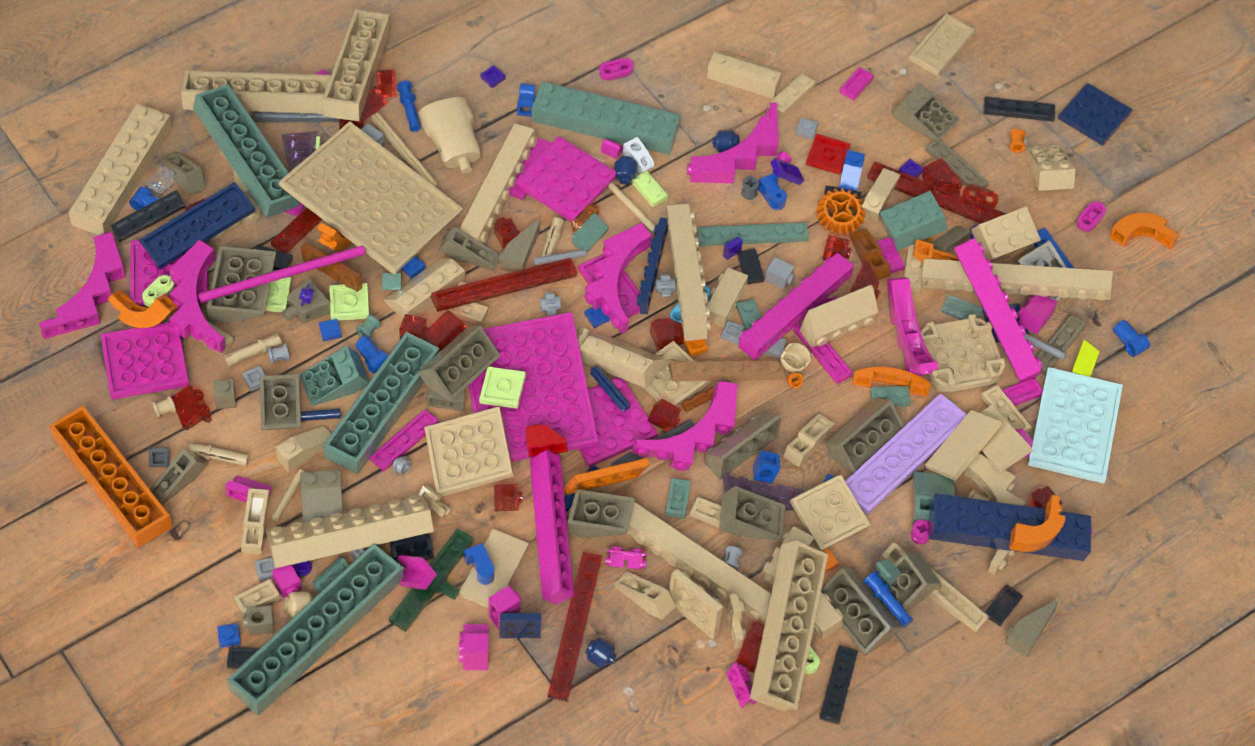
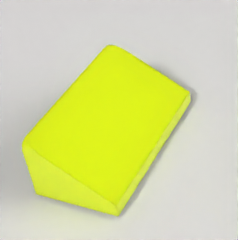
[1072,340,1100,377]

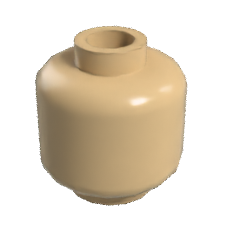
[284,591,314,618]

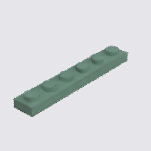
[697,222,809,246]

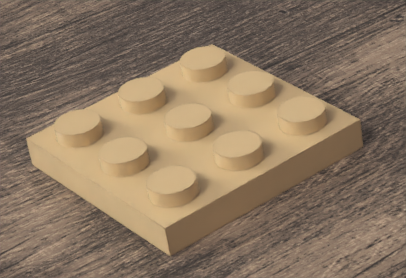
[642,341,711,413]
[790,474,870,551]
[669,569,723,639]

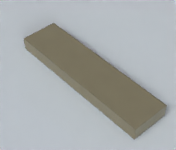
[925,139,989,195]
[1036,314,1087,376]

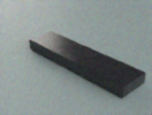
[983,96,1055,122]
[111,190,186,242]
[819,645,858,725]

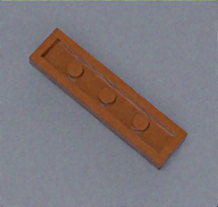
[301,243,362,292]

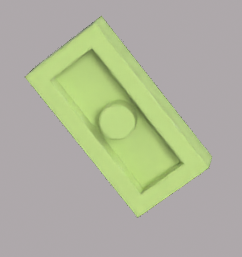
[632,171,668,207]

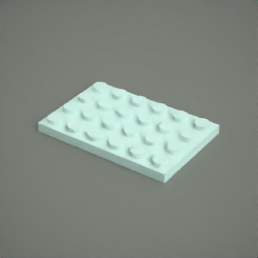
[1028,367,1123,484]

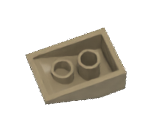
[1015,240,1067,301]
[260,374,301,431]
[300,470,343,523]
[719,486,785,541]
[568,489,635,538]
[880,552,941,619]

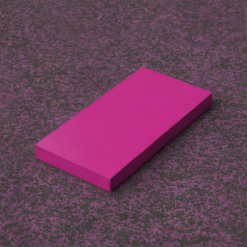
[578,254,641,318]

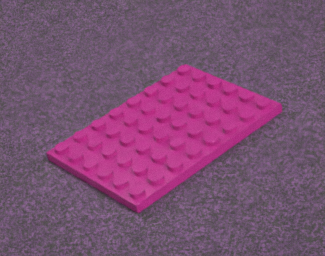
[460,312,599,462]

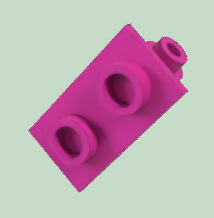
[606,547,647,570]
[726,662,757,708]

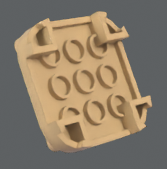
[921,315,1005,392]

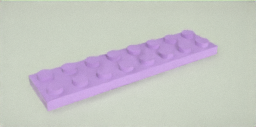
[845,393,967,514]

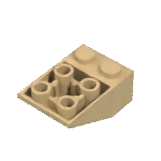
[1026,145,1075,191]

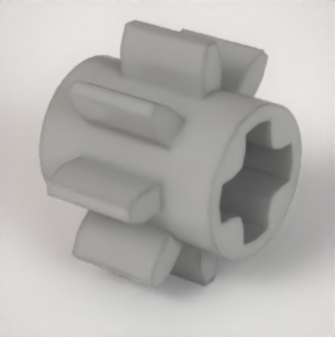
[655,274,676,297]
[540,292,561,316]

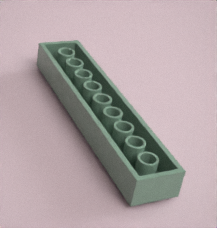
[227,544,404,716]

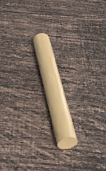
[271,469,305,521]

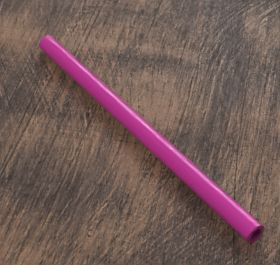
[198,245,365,303]

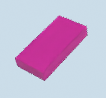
[839,67,874,101]
[1002,378,1043,406]

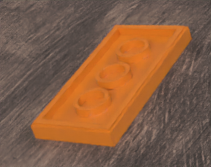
[564,458,649,495]

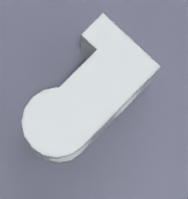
[622,137,654,174]

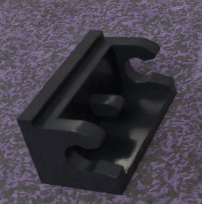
[389,533,434,566]

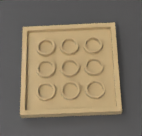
[424,407,514,496]

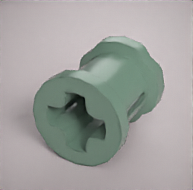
[356,315,381,338]

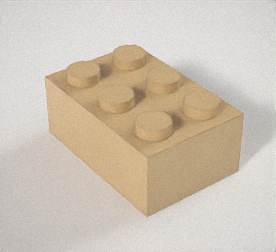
[971,206,1041,262]

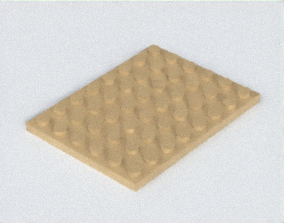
[279,122,463,275]

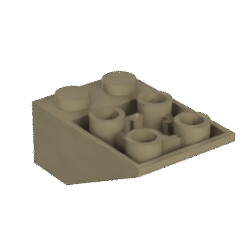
[892,83,960,142]

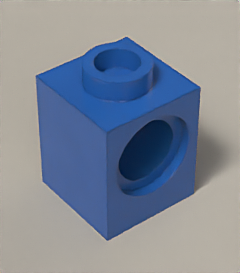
[753,450,781,484]

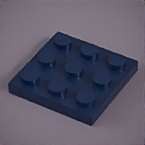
[1058,83,1132,146]

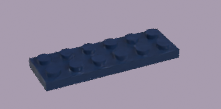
[139,182,256,270]

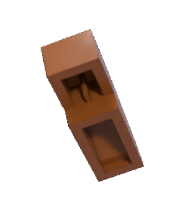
[850,229,890,282]

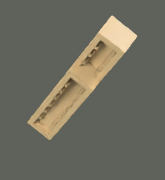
[878,542,989,632]

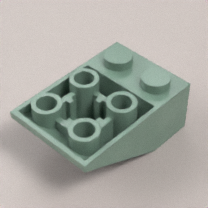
[299,345,369,406]
[913,472,955,524]

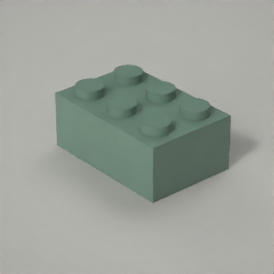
[880,191,948,251]

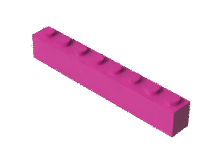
[954,238,1043,383]
[738,253,854,360]
[530,450,574,605]

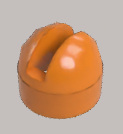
[786,372,803,388]

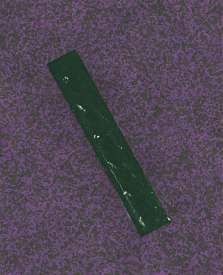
[389,529,474,632]

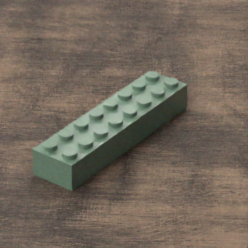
[531,81,681,155]
[193,84,300,218]
[323,332,439,475]

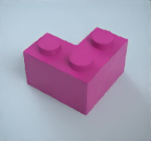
[459,624,488,670]

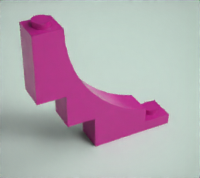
[687,102,778,184]
[39,232,125,339]

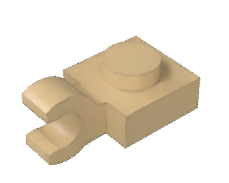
[418,485,451,517]

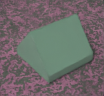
[382,273,401,290]
[876,559,901,586]

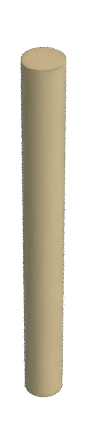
[608,182,655,233]

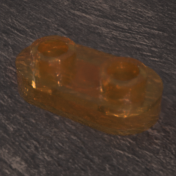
[571,204,600,232]

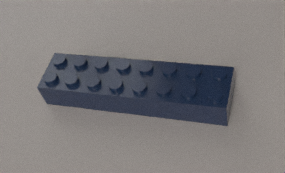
[928,493,1091,561]

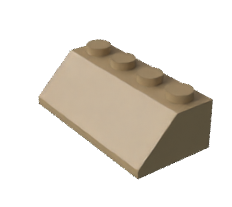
[707,50,785,99]
[383,258,465,325]
[800,285,878,348]
[579,334,667,389]

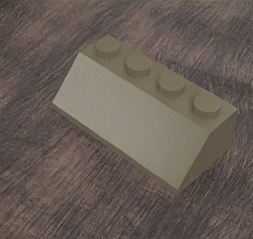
[418,325,500,401]
[825,398,905,475]
[705,412,781,479]
[821,567,902,655]

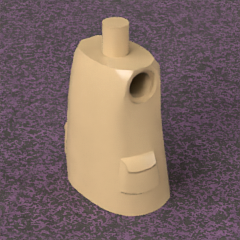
[418,97,480,174]

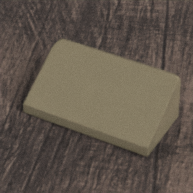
[931,225,971,253]

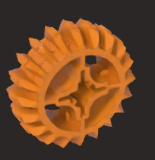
[816,188,866,237]

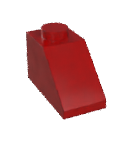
[525,424,568,457]

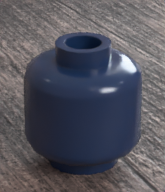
[713,130,740,153]
[614,156,638,185]
[585,637,617,668]

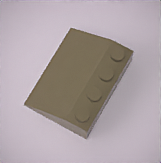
[207,246,276,323]

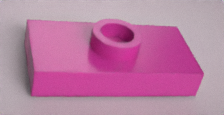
[876,238,905,274]

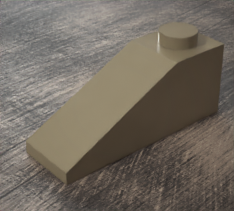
[160,152,205,194]
[499,220,540,275]
[439,227,500,271]
[149,449,207,505]
[1006,600,1058,656]

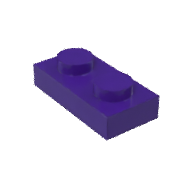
[770,158,804,185]

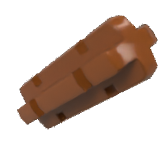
[681,387,714,412]

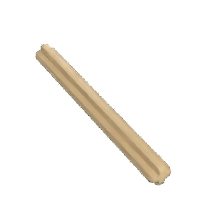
[372,112,438,188]

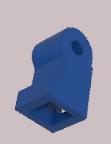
[517,83,535,117]
[757,173,787,210]
[464,543,495,585]

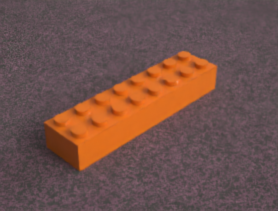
[49,406,172,548]

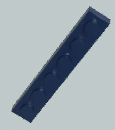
[637,217,668,315]

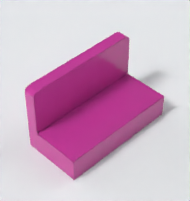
[225,476,272,503]
[397,555,437,590]

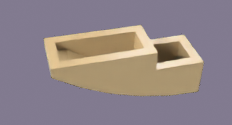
[783,414,835,467]
[241,488,269,555]

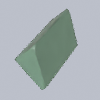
[572,213,609,253]

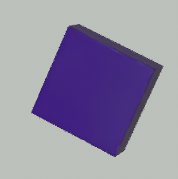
[480,65,506,88]
[898,159,924,182]
[723,237,743,260]

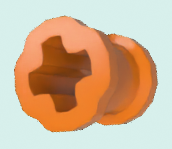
[1009,129,1026,153]

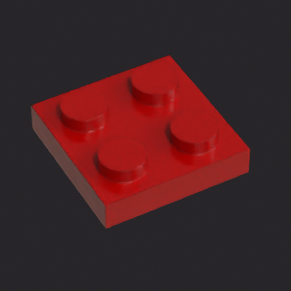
[806,134,851,175]

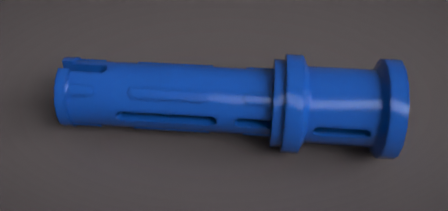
[396,81,421,132]
[863,571,913,627]

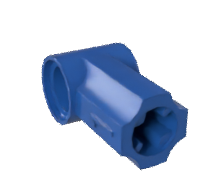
[129,187,160,211]
[1113,320,1150,357]
[355,336,388,374]

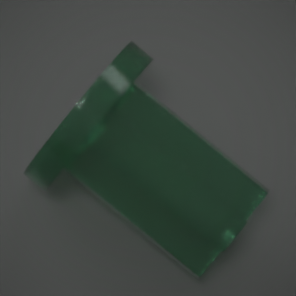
[434,576,460,600]

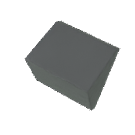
[148,447,170,467]

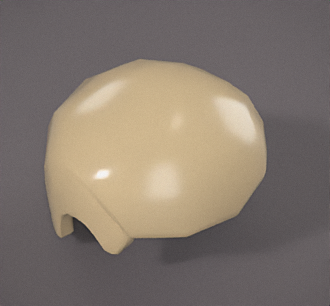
[780,343,811,373]

